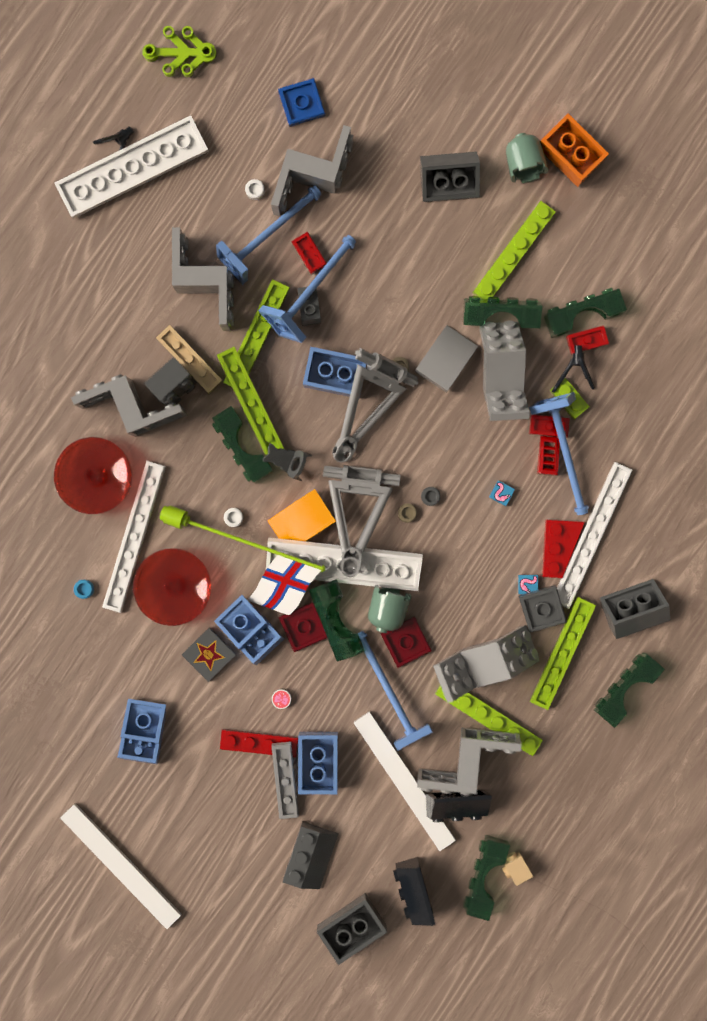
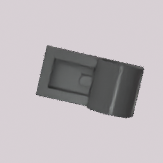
[297,287,321,326]

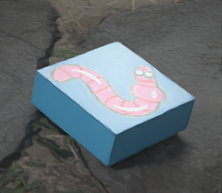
[489,481,515,506]
[518,575,538,594]

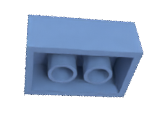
[303,347,367,399]
[298,732,338,794]

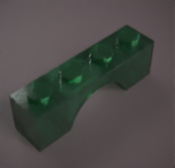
[544,288,627,338]
[462,296,543,329]
[212,406,274,484]
[309,579,365,662]
[594,653,665,728]
[463,835,510,921]

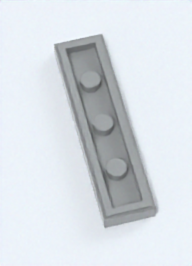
[271,742,299,819]

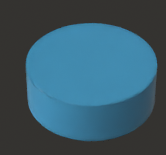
[74,579,94,599]

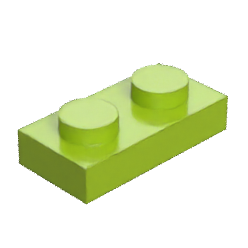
[549,378,590,419]

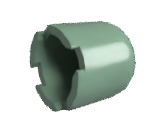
[506,133,549,183]
[368,585,412,633]

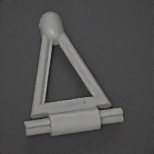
[332,348,418,463]
[323,465,400,577]

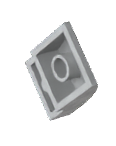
[415,325,478,393]

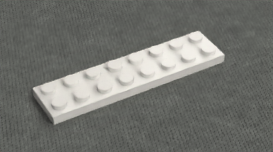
[55,115,209,219]
[266,538,423,591]

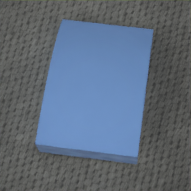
[214,595,284,665]
[118,699,166,765]

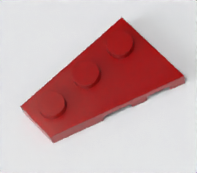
[542,520,585,578]

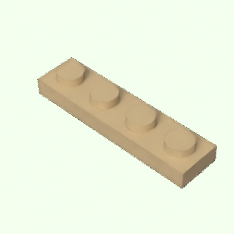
[156,325,223,394]

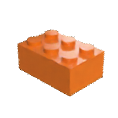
[540,113,609,187]

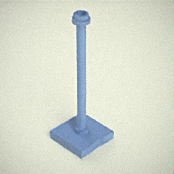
[216,186,321,285]
[258,235,356,343]
[529,392,589,515]
[354,631,432,750]

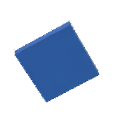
[278,78,325,127]

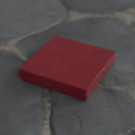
[278,602,329,652]
[380,616,432,668]

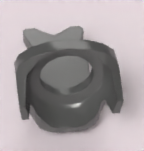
[263,443,312,481]

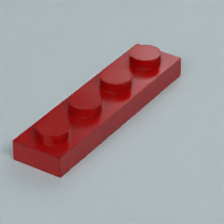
[220,729,298,758]

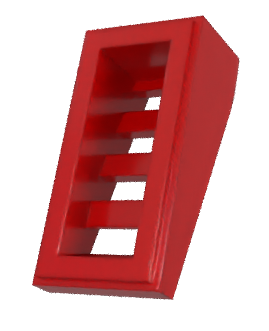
[537,436,559,476]

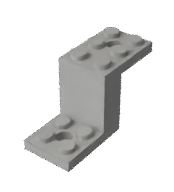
[271,125,354,217]
[172,227,234,331]
[479,321,530,421]
[71,374,187,437]
[433,625,540,703]
[417,728,521,796]

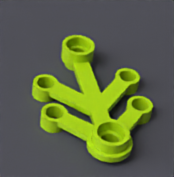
[142,26,216,77]

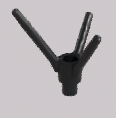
[93,126,134,151]
[552,345,595,393]

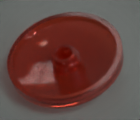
[54,437,132,514]
[133,548,211,626]

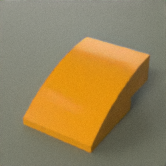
[268,489,336,541]

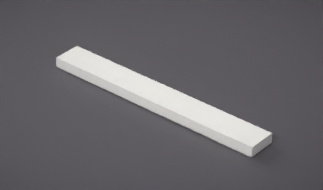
[102,461,166,613]
[557,462,632,609]
[354,711,456,851]
[60,803,181,929]

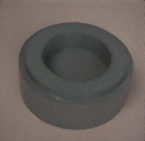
[421,487,440,506]

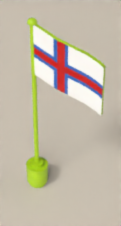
[160,505,326,615]

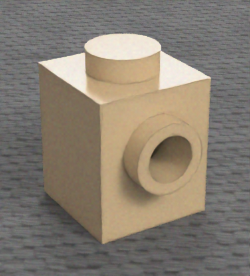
[502,852,533,886]

